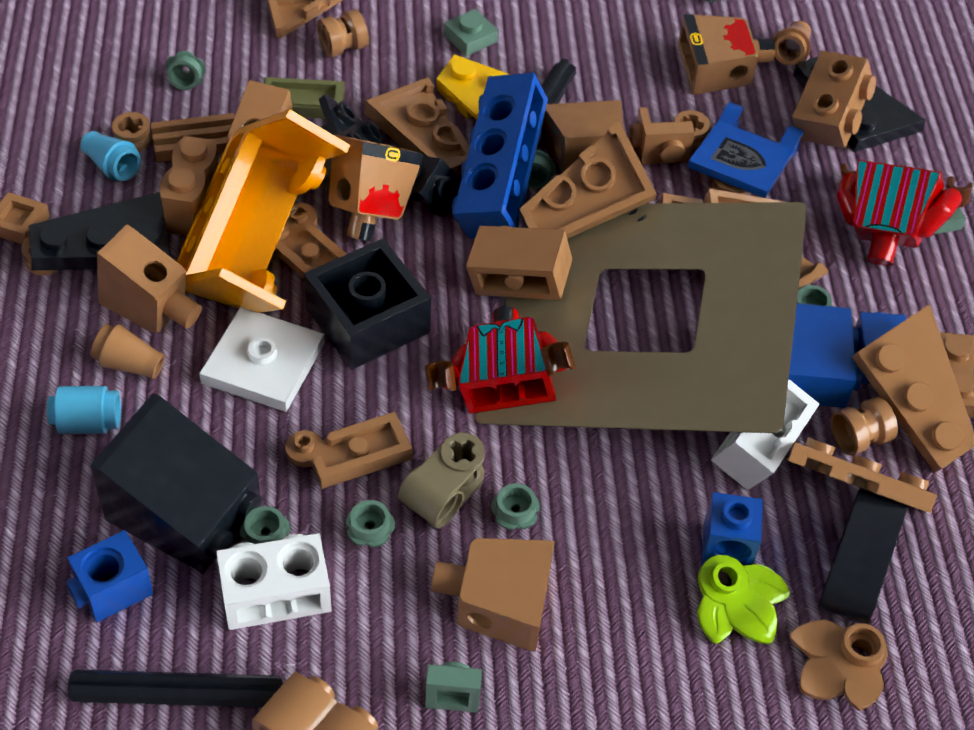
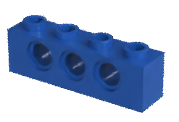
[452,72,548,238]

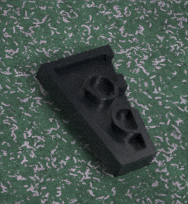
[793,57,926,152]
[29,192,170,271]

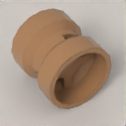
[317,9,369,58]
[831,396,898,456]

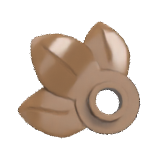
[790,619,888,711]

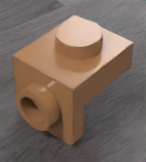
[629,107,695,164]

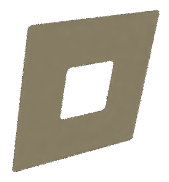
[475,202,807,433]

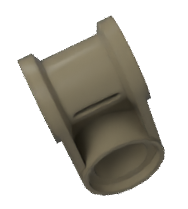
[398,432,485,529]

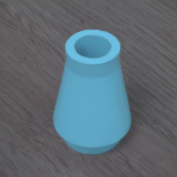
[81,131,141,181]

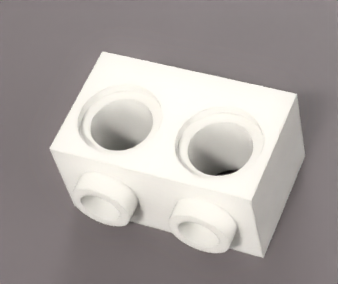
[711,379,819,490]
[216,533,332,630]

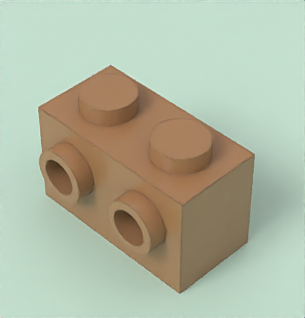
[792,50,876,149]
[466,226,573,300]

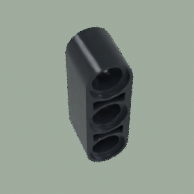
[818,488,908,624]

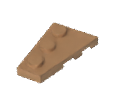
[519,120,657,239]
[852,304,974,473]

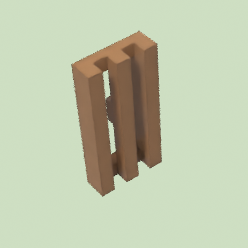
[151,113,235,162]

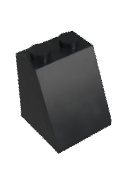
[90,393,262,574]

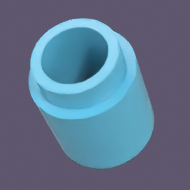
[47,386,121,434]

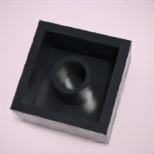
[304,238,431,370]

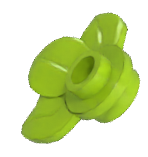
[697,555,790,645]

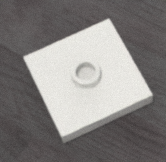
[200,307,325,412]

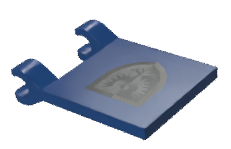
[687,102,804,198]

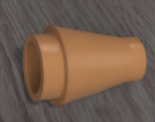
[773,21,811,65]
[90,324,165,380]

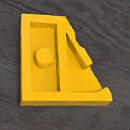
[436,54,511,120]

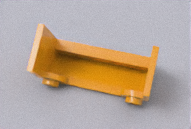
[176,109,350,313]

